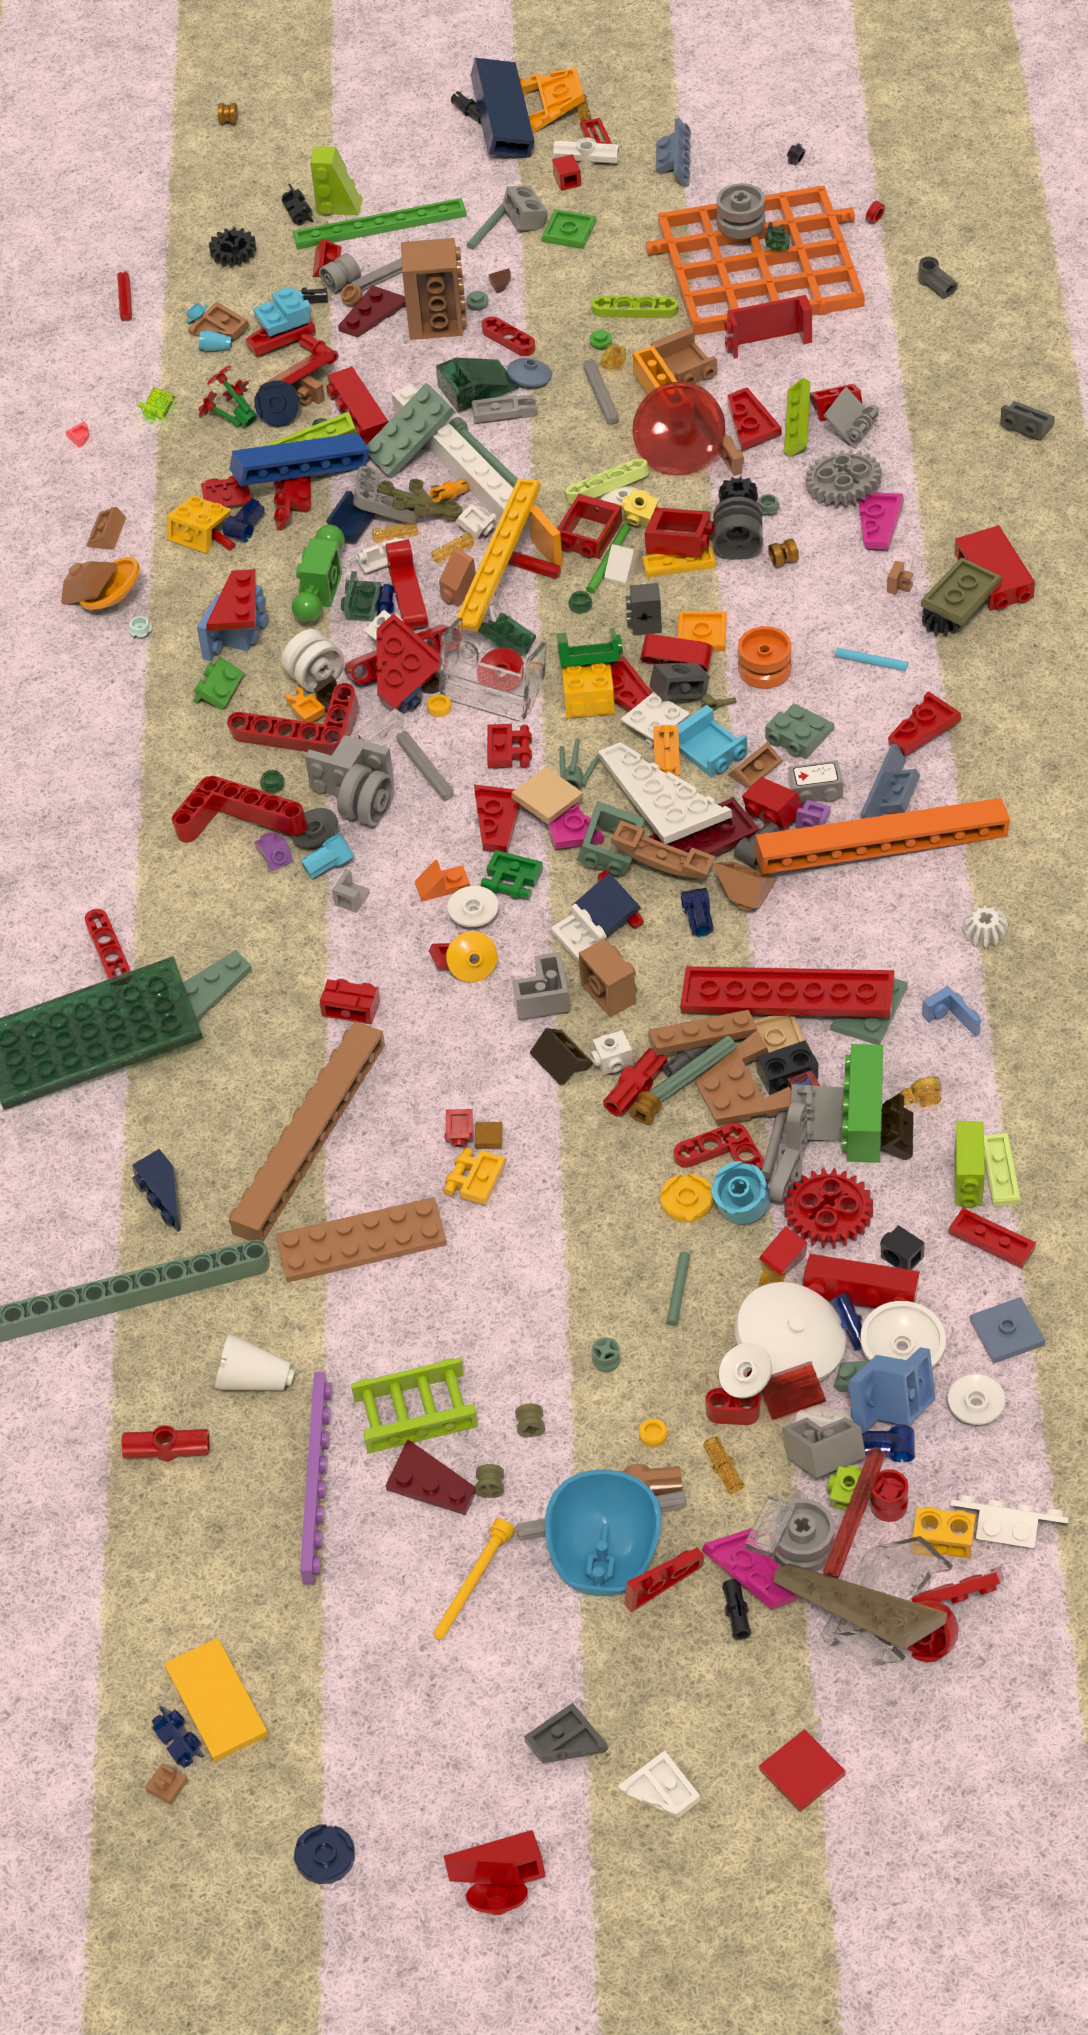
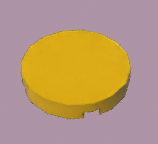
[660,1174,714,1222]

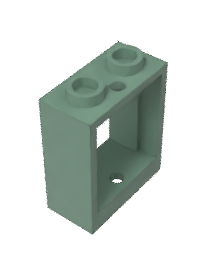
[576,801,645,877]

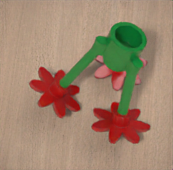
[198,365,257,428]

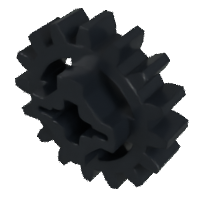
[209,227,257,267]

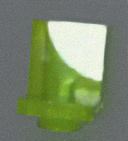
[137,386,175,420]

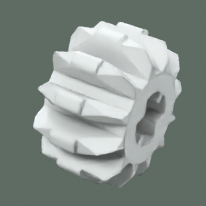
[963,904,1008,949]

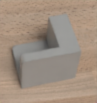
[332,870,370,913]

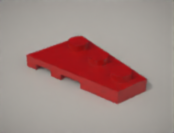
[727,387,782,451]
[624,1547,704,1613]

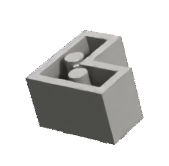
[512,952,570,1020]
[782,1417,866,1478]

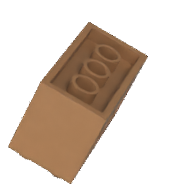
[401,238,467,340]

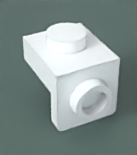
[455,504,496,539]

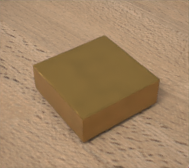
[475,1122,503,1149]

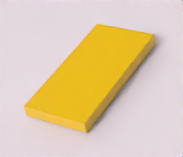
[164,1638,268,1762]

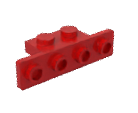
[273,476,311,531]

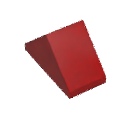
[759,1226,807,1276]

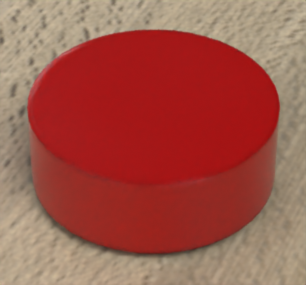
[866,201,885,224]

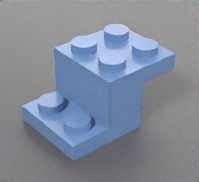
[197,585,269,661]
[848,1347,935,1433]

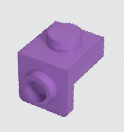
[796,800,831,828]
[254,832,293,871]

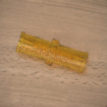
[703,1436,745,1494]

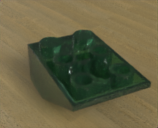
[436,357,519,412]

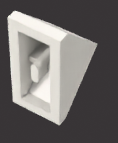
[604,544,644,585]

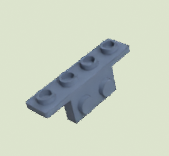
[656,118,691,187]
[861,744,920,819]

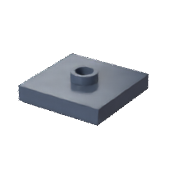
[970,1297,1045,1364]

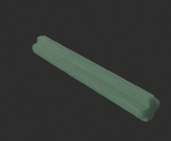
[649,1036,737,1102]

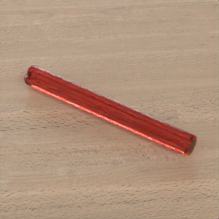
[823,1447,886,1578]

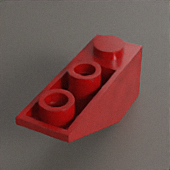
[443,1830,546,1886]

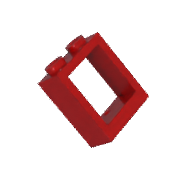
[557,494,623,559]
[645,507,714,557]

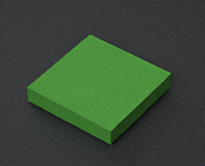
[542,209,597,249]

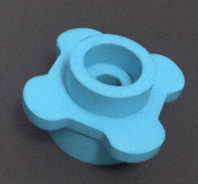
[186,302,209,323]

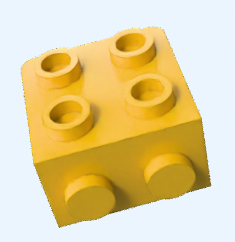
[562,663,615,718]

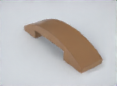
[611,820,715,878]

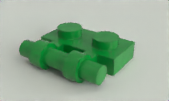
[480,850,543,900]

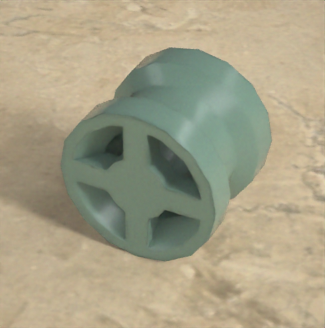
[591,1337,620,1372]

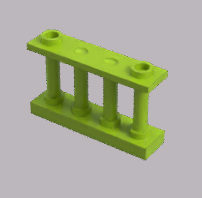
[351,1357,478,1454]

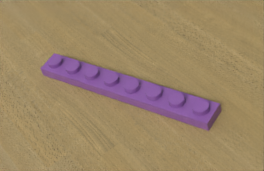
[300,1372,332,1585]

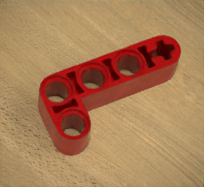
[385,539,428,630]
[705,1370,762,1425]

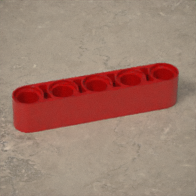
[345,624,460,684]

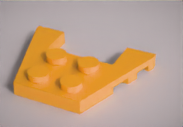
[519,68,585,133]

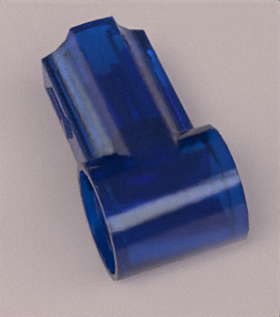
[223,499,265,543]
[681,888,714,937]
[862,1425,915,1462]

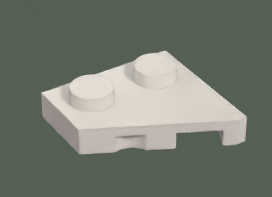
[618,1750,702,1818]

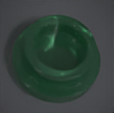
[568,591,592,613]
[260,770,285,793]

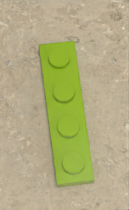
[784,378,811,457]
[263,412,357,446]

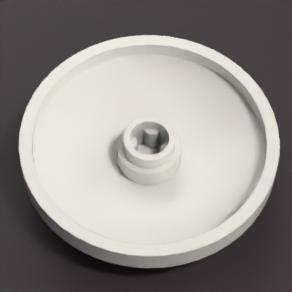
[734,1282,846,1387]

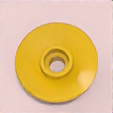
[446,931,498,983]

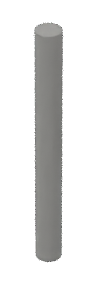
[761,1110,788,1179]

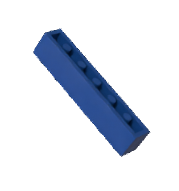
[229,433,369,486]

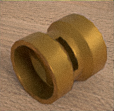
[768,538,799,567]

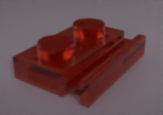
[761,1361,826,1420]

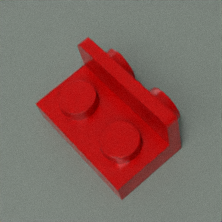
[810,383,862,421]
[201,475,252,508]

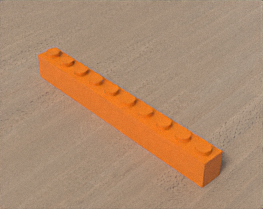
[754,798,1010,874]

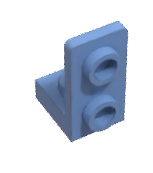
[922,986,981,1037]

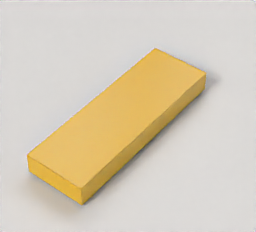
[642,546,716,578]

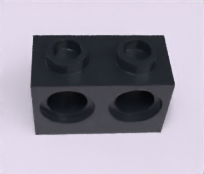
[757,1040,818,1095]

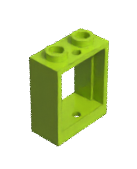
[955,1121,985,1208]

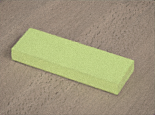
[984,1133,1021,1206]

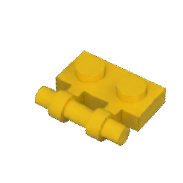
[443,1148,506,1205]

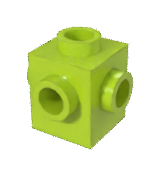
[827,1465,871,1514]

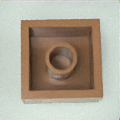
[578,938,637,1018]

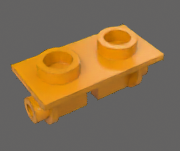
[653,725,680,775]

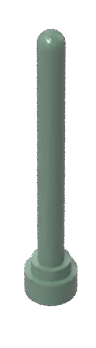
[449,417,518,487]

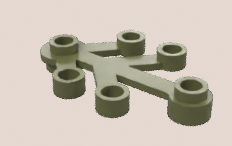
[377,479,463,521]

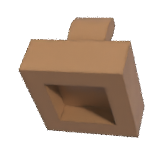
[297,375,325,406]
[887,561,913,595]
[145,1763,188,1805]

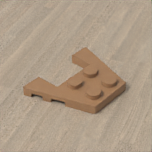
[695,1031,791,1125]

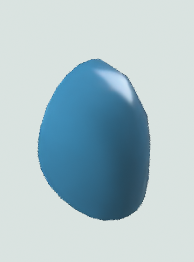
[545,1470,661,1596]

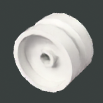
[281,629,344,692]

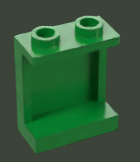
[556,628,623,667]

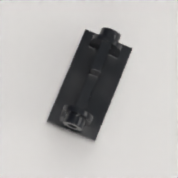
[281,183,314,225]

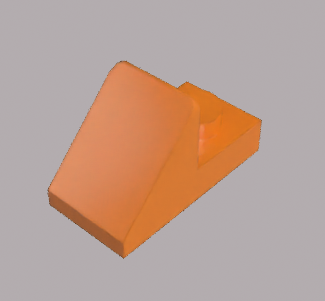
[415,859,470,902]

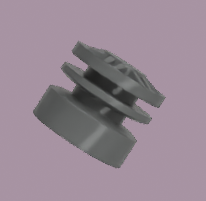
[713,497,763,560]

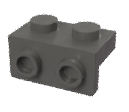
[1000,401,1055,440]

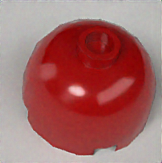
[908,1600,959,1662]

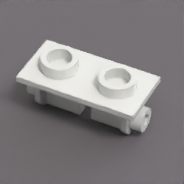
[356,537,403,574]

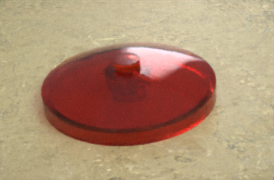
[633,381,725,475]

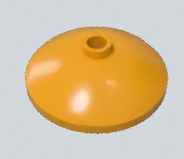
[79,557,140,610]

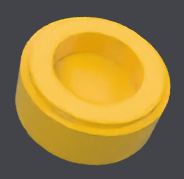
[427,694,451,717]
[639,1419,668,1448]

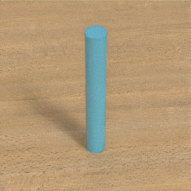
[835,647,908,671]

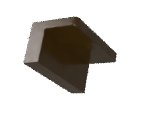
[530,1028,593,1085]

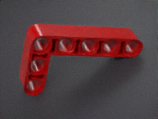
[227,683,359,756]
[172,776,308,842]

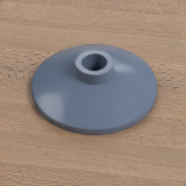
[507,358,552,387]

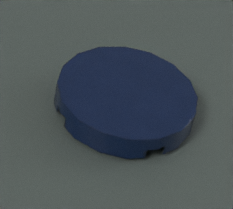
[254,380,300,426]
[294,1824,355,1884]

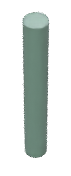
[467,204,506,250]
[666,1252,690,1326]

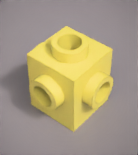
[622,489,659,527]

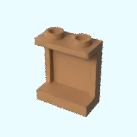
[651,327,717,389]

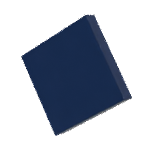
[571,873,641,937]

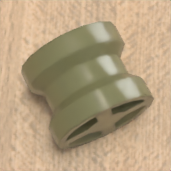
[515,1403,545,1438]
[475,1464,504,1498]

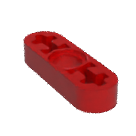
[481,317,535,356]

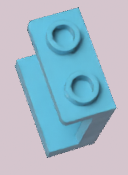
[678,705,748,778]

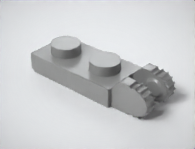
[472,395,538,423]

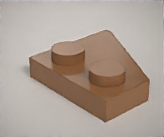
[188,301,250,340]

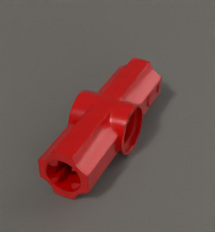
[603,1048,668,1117]
[121,1425,210,1462]

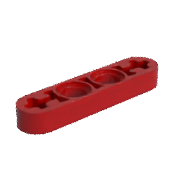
[85,909,132,988]

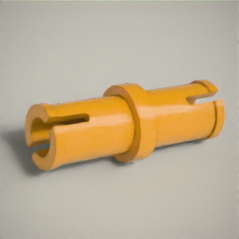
[429,479,469,502]

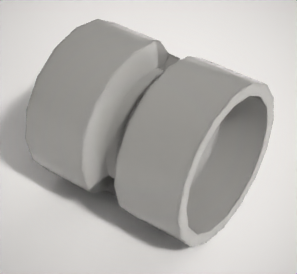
[319,253,361,293]

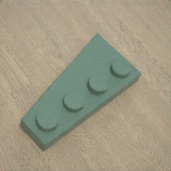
[151,950,252,1039]

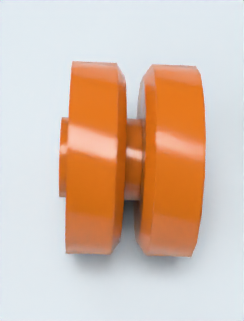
[738,626,792,689]

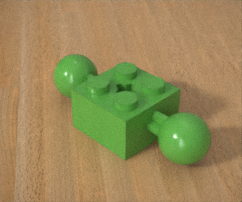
[291,524,345,622]

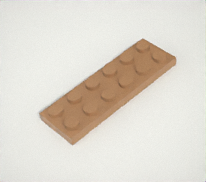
[275,1197,447,1283]

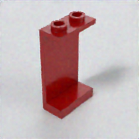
[724,295,812,359]
[955,525,1035,611]

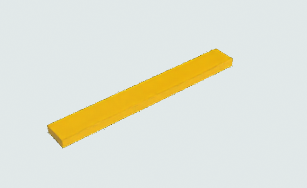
[454,478,541,632]

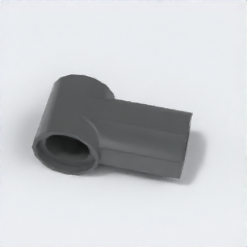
[918,256,958,298]
[734,822,780,869]

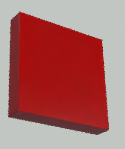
[759,1729,846,1812]

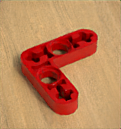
[673,1123,770,1185]

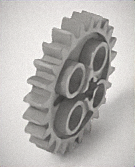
[805,450,882,506]

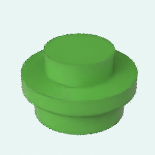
[589,330,612,350]

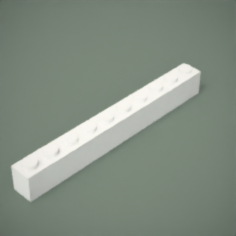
[392,384,531,542]

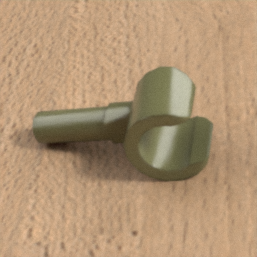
[701,694,737,712]

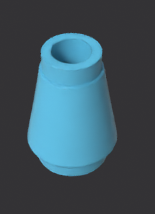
[199,329,231,352]

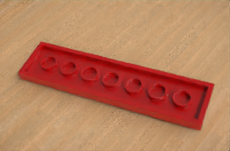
[680,966,895,1017]

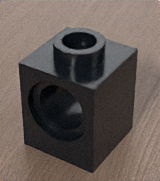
[880,1225,925,1270]

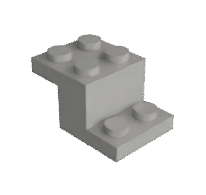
[305,735,394,798]

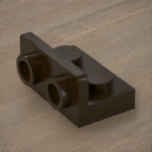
[881,1093,914,1160]

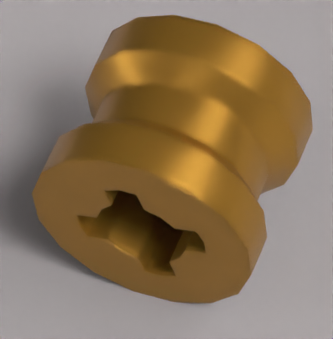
[218,103,238,124]
[629,1091,662,1125]

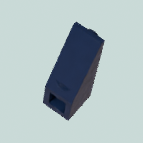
[132,1149,181,1232]

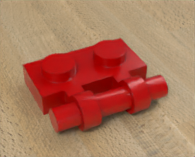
[487,724,532,768]

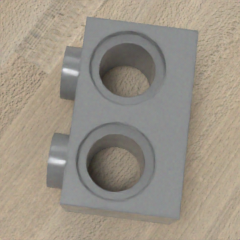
[502,186,547,230]

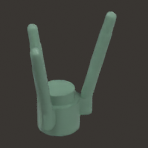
[559,738,600,790]

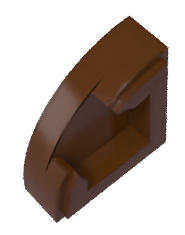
[488,268,511,293]

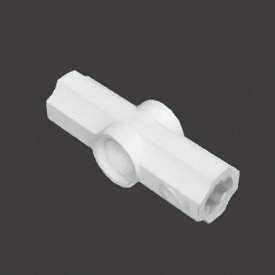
[553,138,620,166]

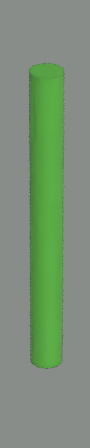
[586,523,631,594]

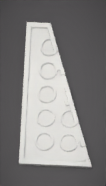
[598,742,732,844]

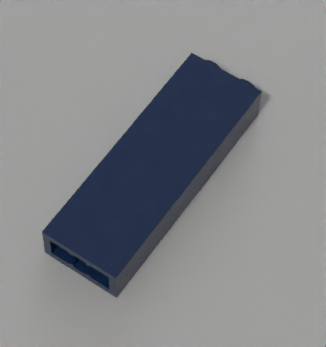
[470,58,535,158]

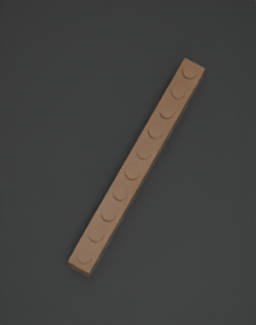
[229,1021,385,1242]

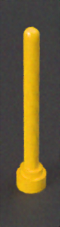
[434,1518,515,1640]

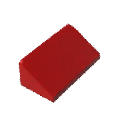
[312,239,341,277]

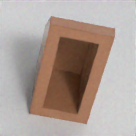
[439,548,476,607]

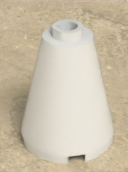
[215,1334,295,1391]

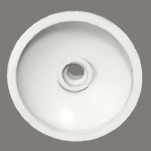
[860,1301,946,1368]

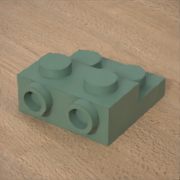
[765,703,834,759]

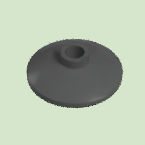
[290,808,338,847]

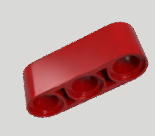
[640,634,713,672]

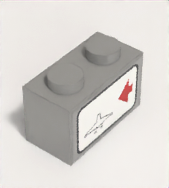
[788,760,843,804]

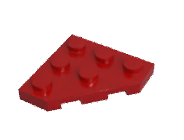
[376,613,446,712]

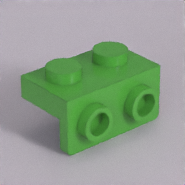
[193,657,244,710]

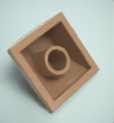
[61,561,117,605]
[714,861,778,911]

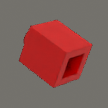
[552,154,581,191]

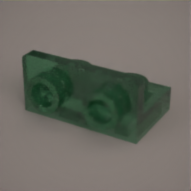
[341,571,382,622]
[478,613,536,656]

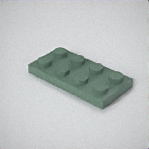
[367,383,455,478]

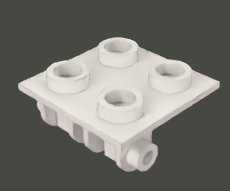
[620,692,690,748]

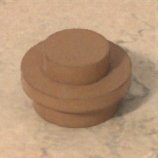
[341,284,362,306]

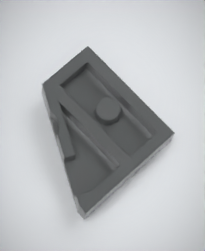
[524,1703,608,1763]

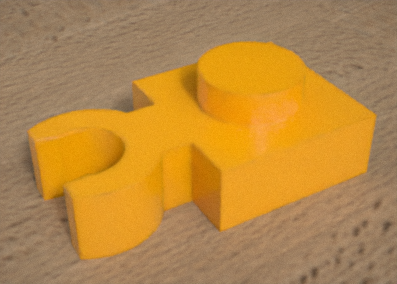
[285,686,326,722]

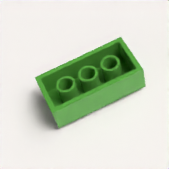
[842,1044,883,1163]

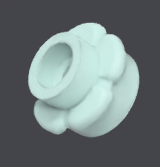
[129,616,152,638]

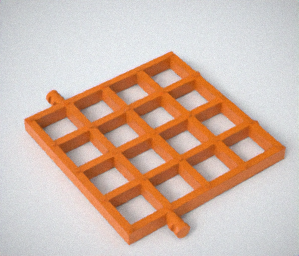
[646,185,865,335]

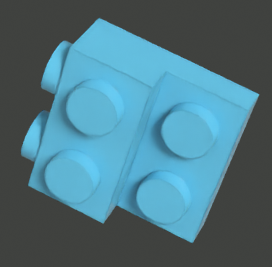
[253,287,312,336]

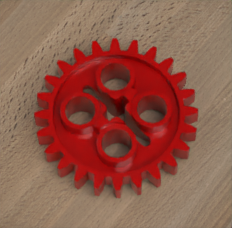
[784,1168,873,1248]

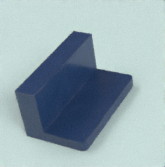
[326,491,376,543]

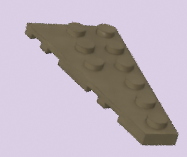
[774,1563,947,1650]

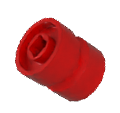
[870,1469,909,1522]

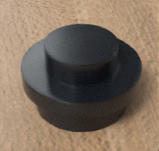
[787,143,806,165]

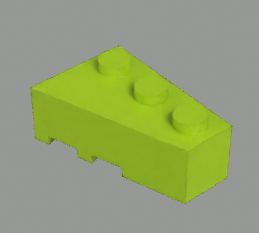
[310,146,363,215]

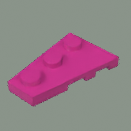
[858,493,904,549]
[547,803,604,849]
[702,1528,798,1610]

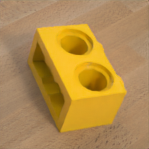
[912,1506,975,1559]

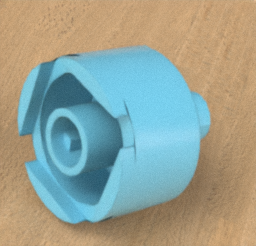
[711,1161,771,1225]

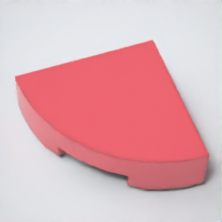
[66,421,89,448]

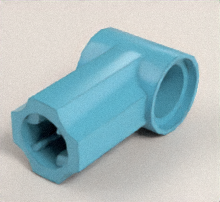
[300,833,354,879]

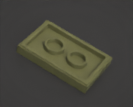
[921,557,1002,626]

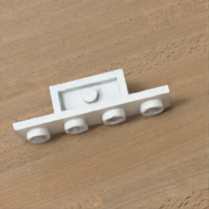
[951,1495,1069,1548]

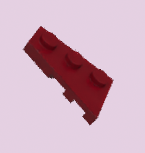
[338,285,406,338]
[385,1439,476,1516]

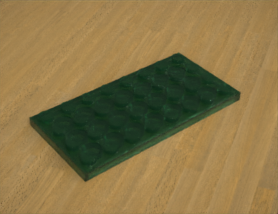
[0,956,204,1110]

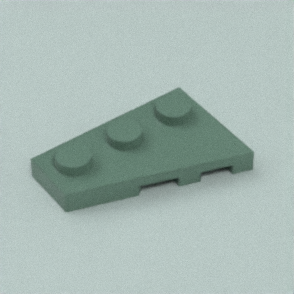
[830,978,908,1045]

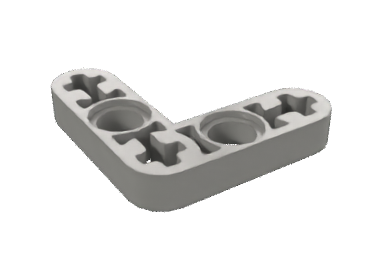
[353,466,419,523]
[769,1101,807,1202]

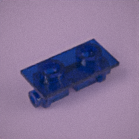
[152,1706,205,1768]

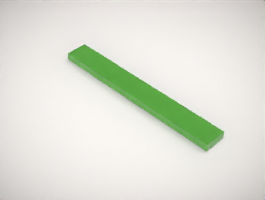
[292,198,467,250]

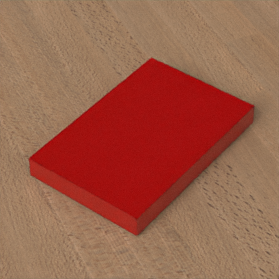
[259,350,334,387]

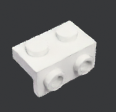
[551,904,607,963]

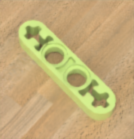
[565,458,649,504]

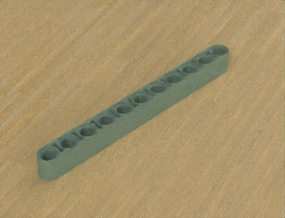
[0,1240,270,1342]

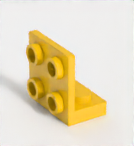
[167,496,231,554]

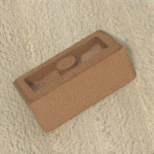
[86,506,126,550]
[728,742,783,789]

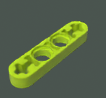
[591,296,678,318]

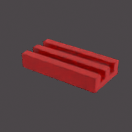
[580,118,612,144]

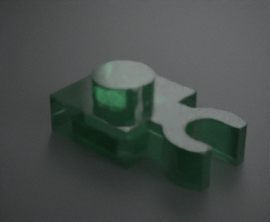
[765,222,790,251]

